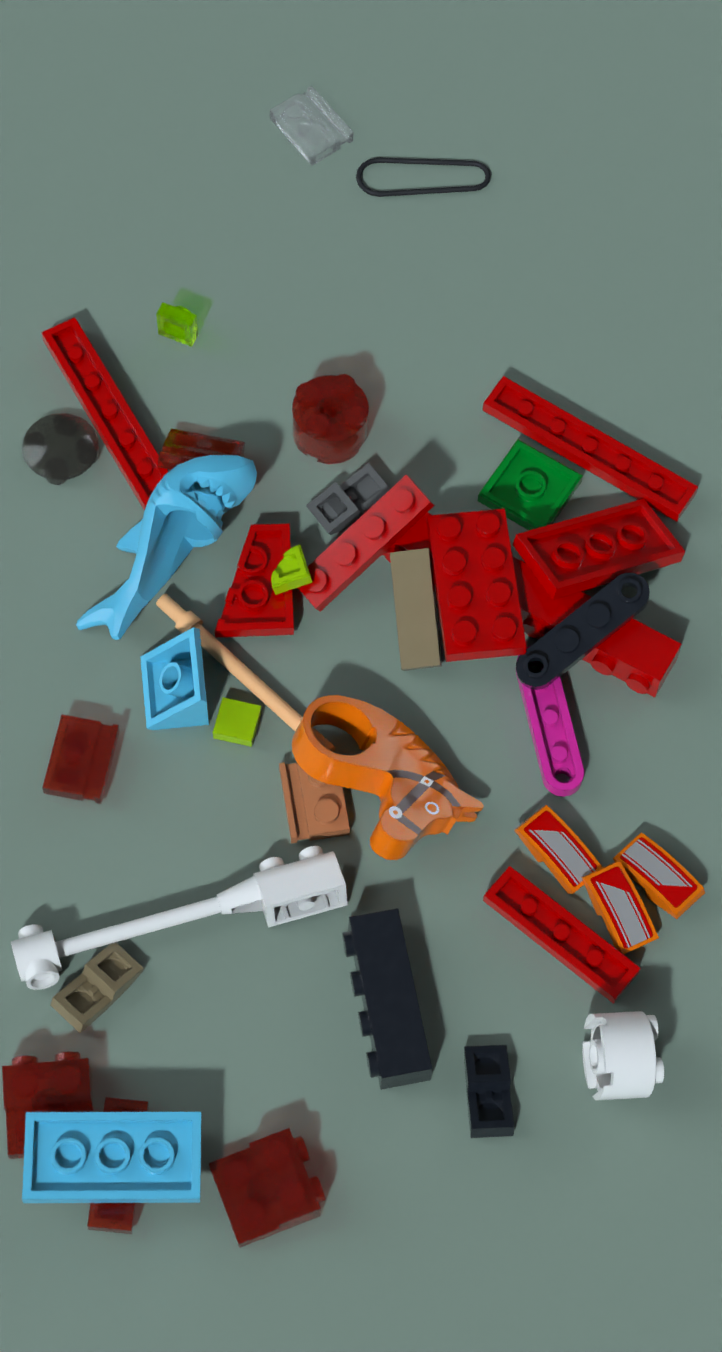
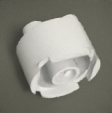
[582,1011,664,1101]

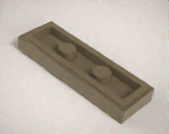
[390,548,442,671]

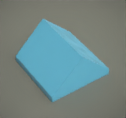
[140,627,209,730]

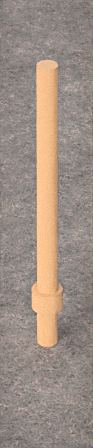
[156,593,336,752]

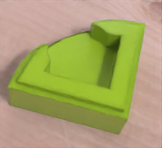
[271,544,313,595]

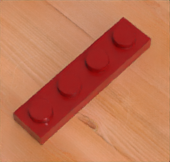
[298,475,435,612]
[483,866,641,1004]

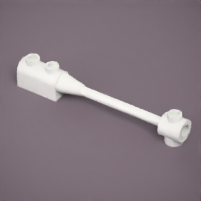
[11,846,348,990]

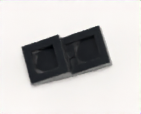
[464,1045,514,1138]

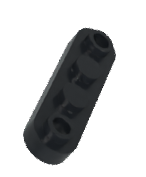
[516,573,650,690]

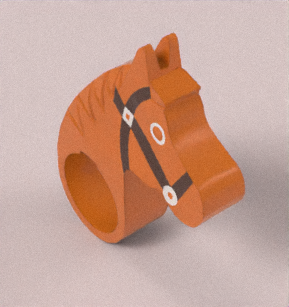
[292,695,484,860]

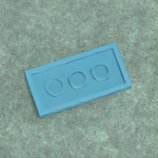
[22,1112,202,1203]

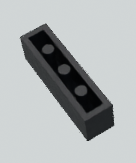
[342,908,432,1090]

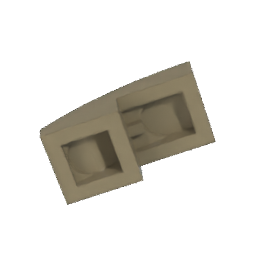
[50,942,144,1033]

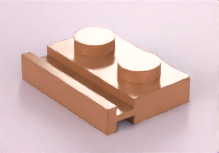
[279,762,350,844]

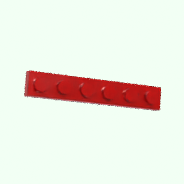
[41,317,168,511]
[482,376,698,522]

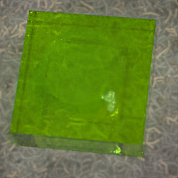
[156,302,198,347]

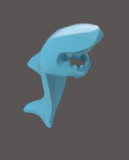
[76,455,257,640]

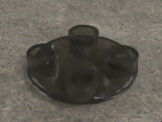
[22,413,99,485]

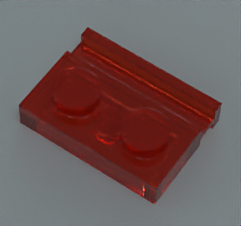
[158,428,245,470]
[42,714,120,804]

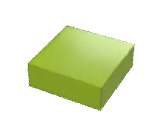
[213,697,262,747]

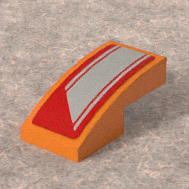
[514,805,602,894]
[613,832,705,919]
[581,861,659,955]

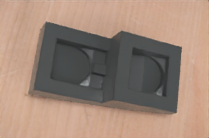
[306,463,390,535]

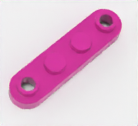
[515,646,584,797]

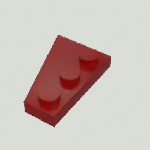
[215,523,294,638]

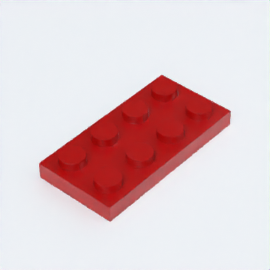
[513,498,685,600]
[427,509,527,662]

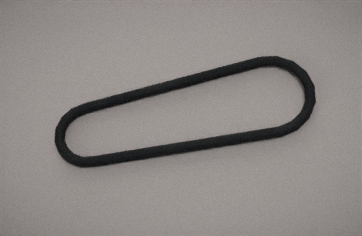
[356,157,491,197]

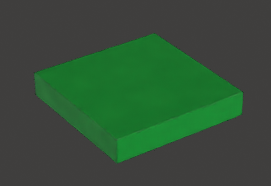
[477,439,583,530]

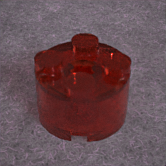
[292,374,369,464]

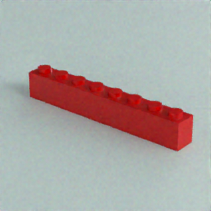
[382,512,682,697]

